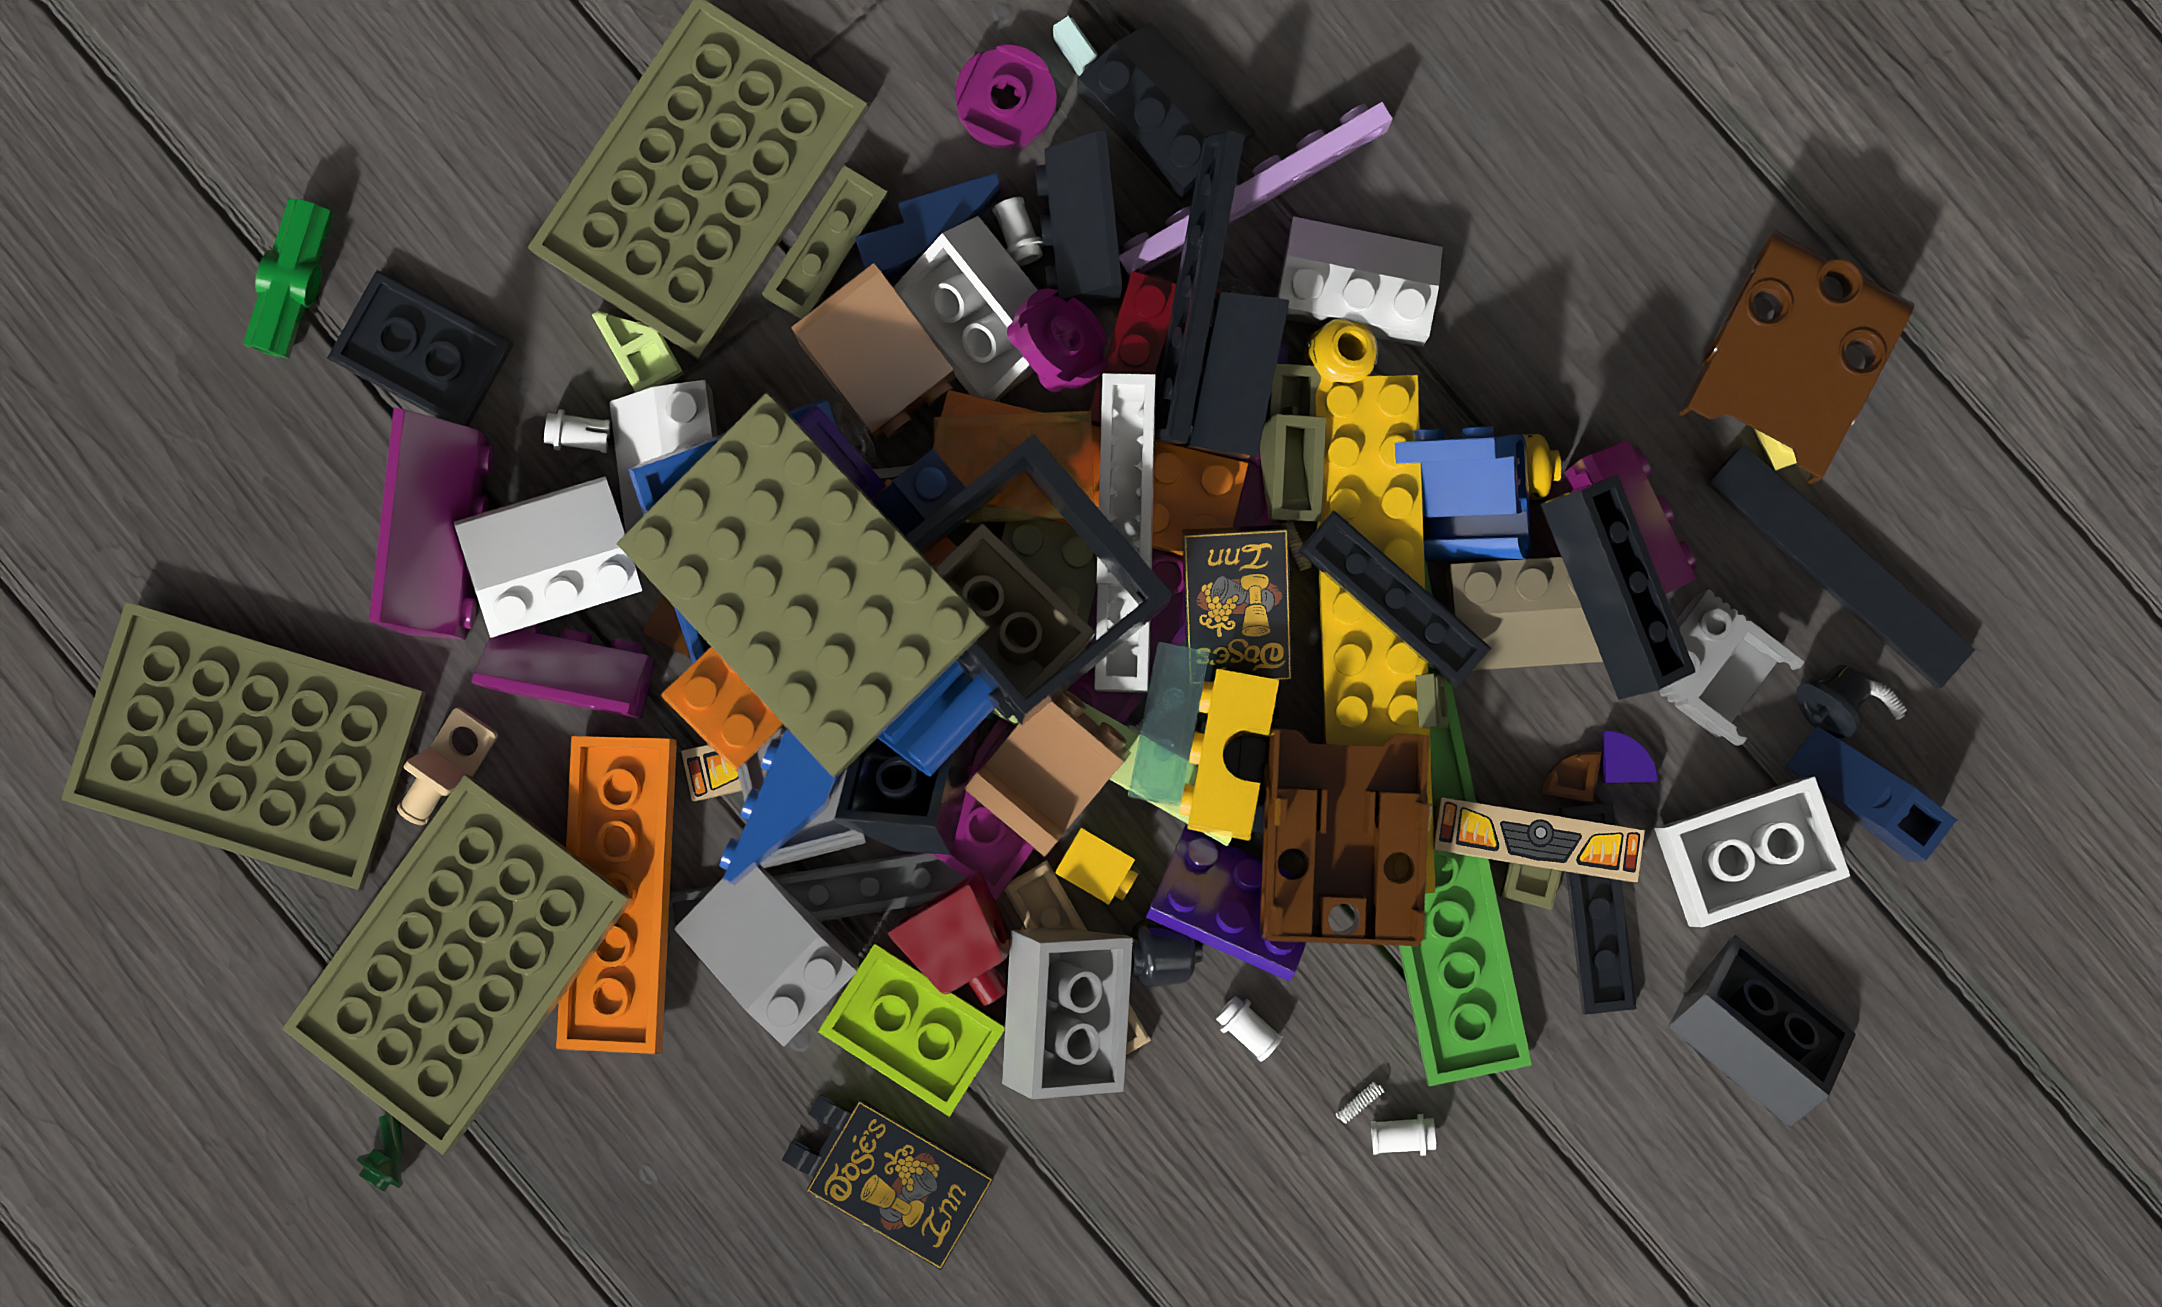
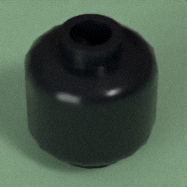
[1127,919,1203,988]

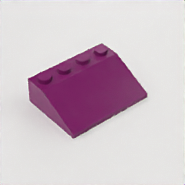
[369,408,494,640]

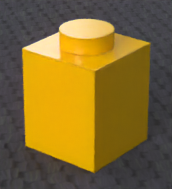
[1055,828,1138,905]

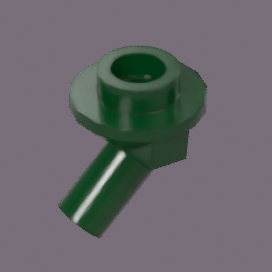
[356,1114,405,1192]

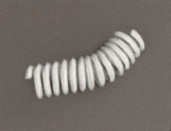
[1866,679,1907,720]

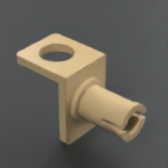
[397,707,498,825]

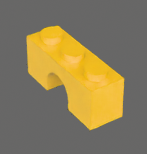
[1179,669,1279,841]

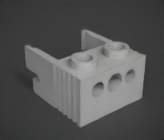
[1658,589,1804,746]

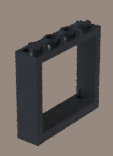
[906,434,1172,725]

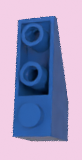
[719,730,842,885]

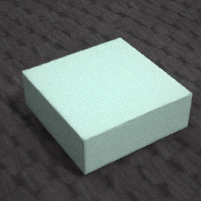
[1053,16,1098,76]

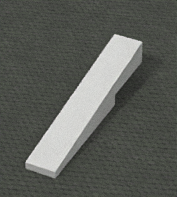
[1095,374,1156,693]

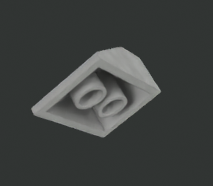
[674,865,859,1046]

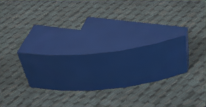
[855,173,1000,280]

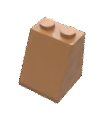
[791,263,955,441]

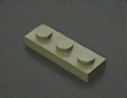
[762,165,888,320]

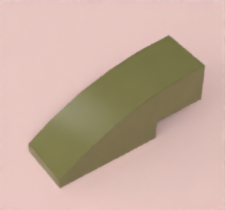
[1260,364,1326,522]

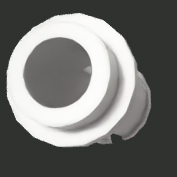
[992,197,1043,266]
[544,409,611,453]
[1215,996,1283,1062]
[1371,1114,1436,1156]

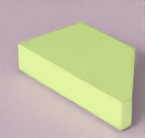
[592,311,684,392]

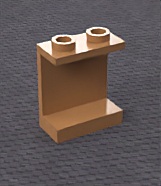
[964,689,1131,856]

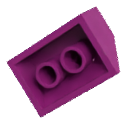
[1564,440,1697,594]
[471,624,655,719]

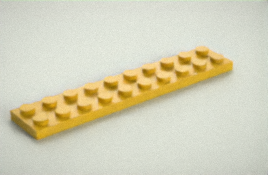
[1315,375,1435,893]

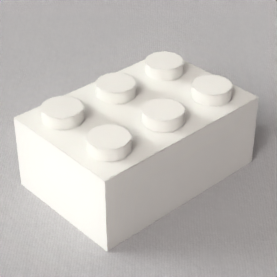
[1654,777,1850,927]

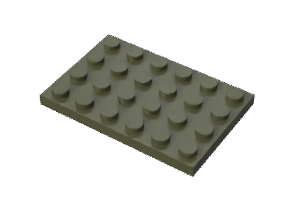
[527,0,869,361]
[616,393,991,777]
[61,602,426,890]
[282,775,633,1155]

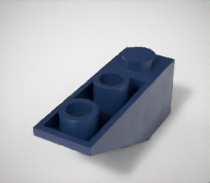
[1785,726,1957,862]

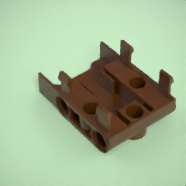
[1678,231,1914,484]
[1260,729,1432,946]

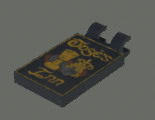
[1182,524,1292,723]
[782,1093,994,1270]

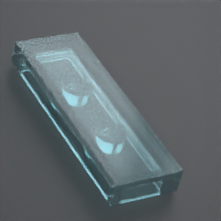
[1128,642,1209,807]

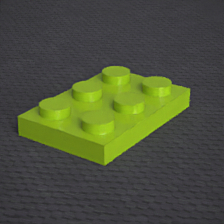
[818,943,1005,1117]

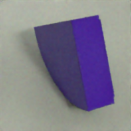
[1601,731,1658,783]

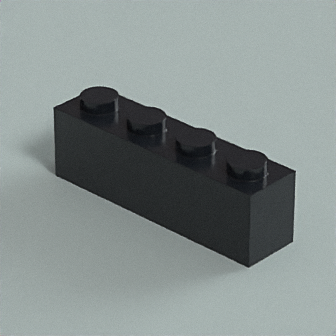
[1541,474,1696,700]

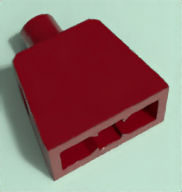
[888,870,1010,1006]

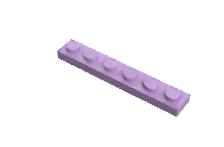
[1119,102,1393,284]

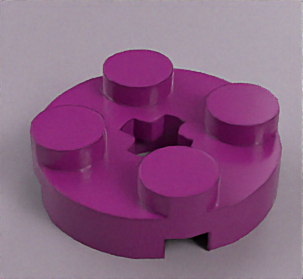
[955,44,1057,150]
[1007,288,1108,392]

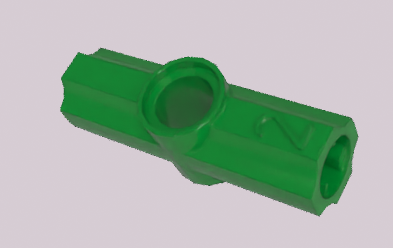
[243,198,334,359]

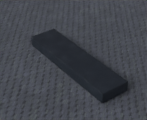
[1298,510,1492,688]
[1559,803,1637,1015]

